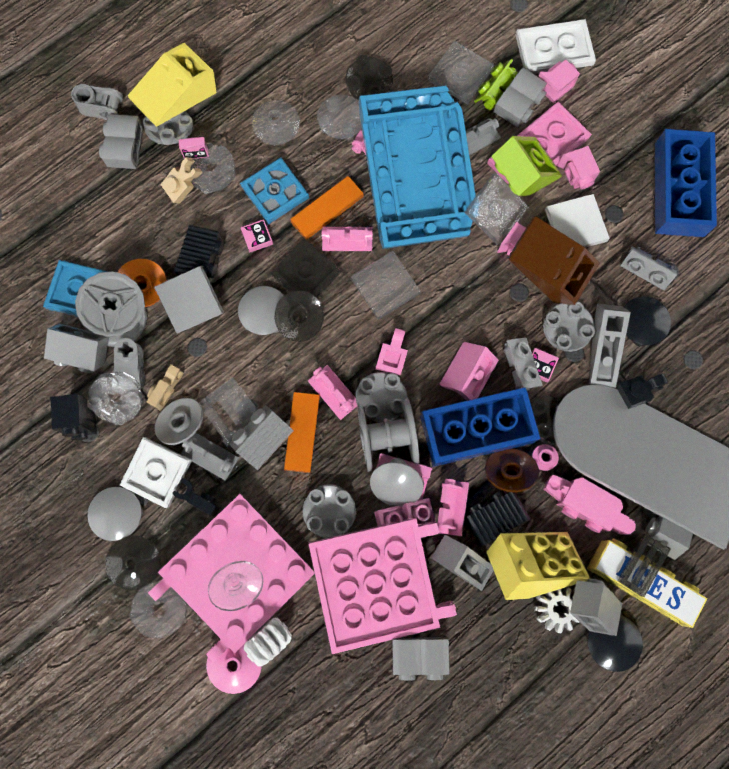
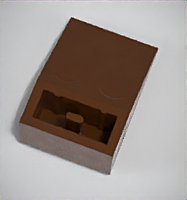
[507,216,600,305]

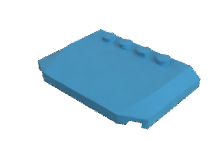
[359,86,478,249]

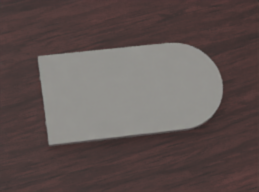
[553,385,729,550]

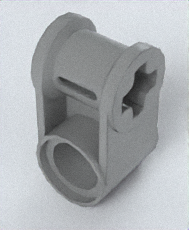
[71,84,123,120]
[113,338,145,389]

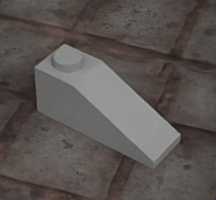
[589,304,631,388]

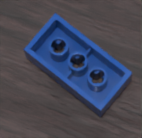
[655,129,717,237]
[420,387,540,467]

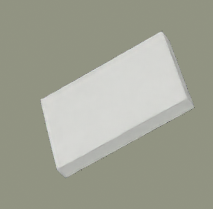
[515,19,596,74]

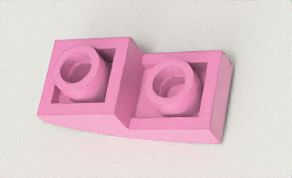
[374,498,436,526]

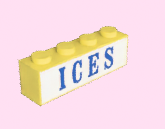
[587,539,707,628]

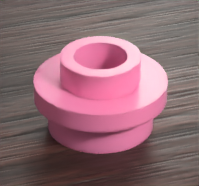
[532,444,559,471]

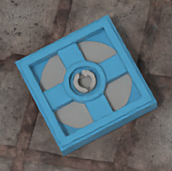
[240,157,309,224]

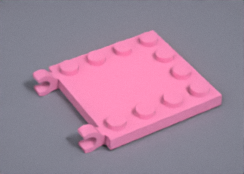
[148,494,315,663]
[308,518,457,654]

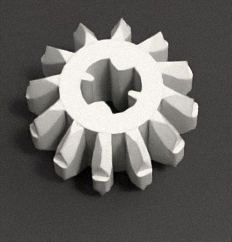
[534,587,579,633]
[244,618,292,666]

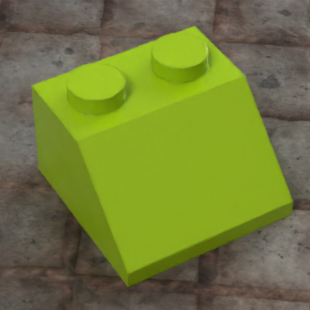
[491,136,562,196]

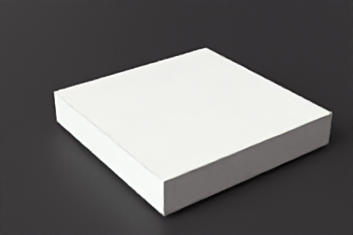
[545,194,610,248]
[120,437,192,508]

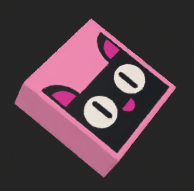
[179,137,209,159]
[241,219,273,252]
[532,348,559,382]

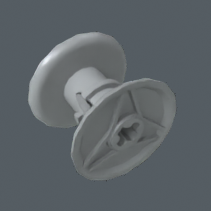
[75,271,148,347]
[357,398,419,472]

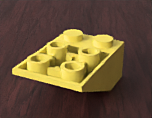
[128,43,217,127]
[487,532,590,600]

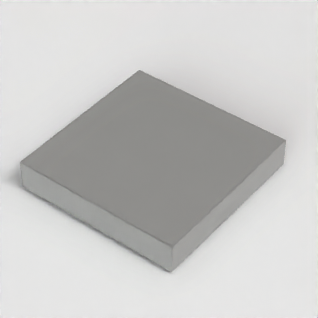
[154,266,224,334]

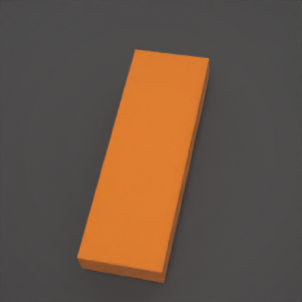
[290,176,364,240]
[284,392,320,473]

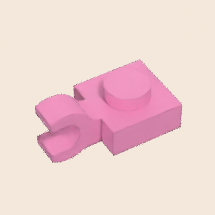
[376,328,408,376]

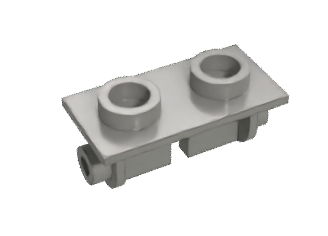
[466,118,501,156]
[620,246,678,290]
[503,337,543,391]
[181,433,239,481]

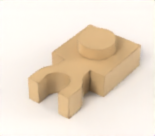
[160,157,202,203]
[146,365,184,411]

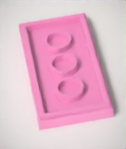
[487,102,592,197]

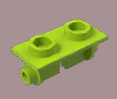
[474,59,518,110]

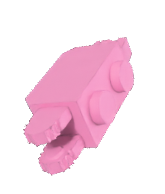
[543,475,636,535]

